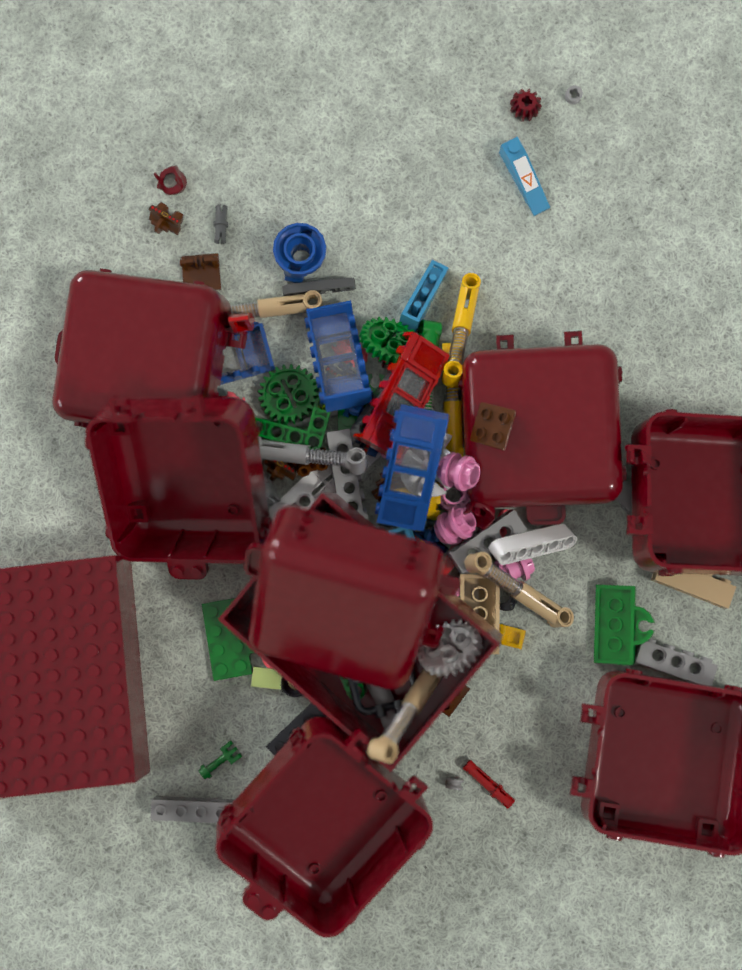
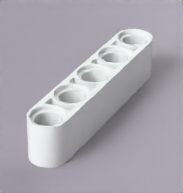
[489,524,577,565]

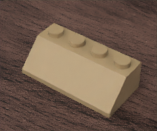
[459,574,500,654]

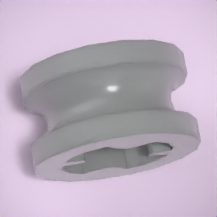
[565,85,583,105]
[445,777,464,790]

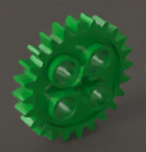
[359,317,414,365]
[258,364,320,424]

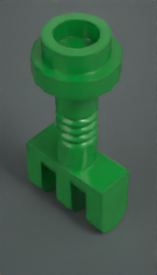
[198,741,242,780]

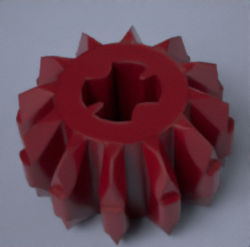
[510,88,542,122]

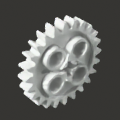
[417,619,483,677]

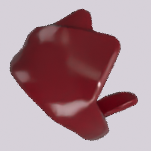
[154,165,187,195]
[463,501,495,530]

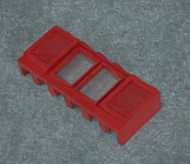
[353,332,450,460]

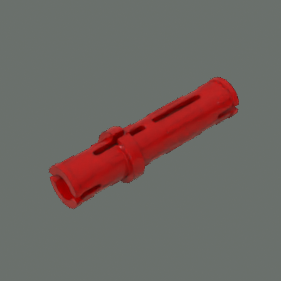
[462,759,515,809]

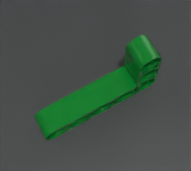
[255,397,332,450]

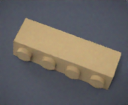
[651,572,736,609]

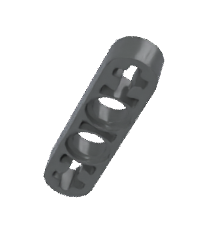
[282,277,356,296]

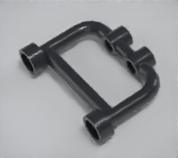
[343,660,417,719]

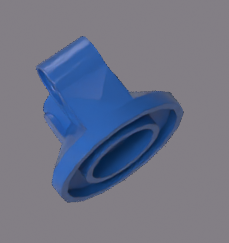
[273,223,327,283]

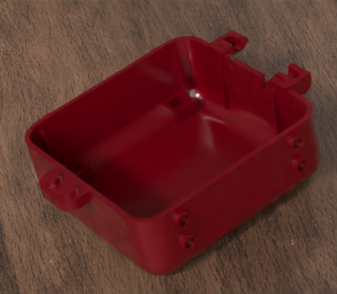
[52,268,248,428]
[458,330,627,525]
[85,395,272,580]
[625,409,742,577]
[244,506,461,690]
[569,668,742,858]
[216,717,433,938]

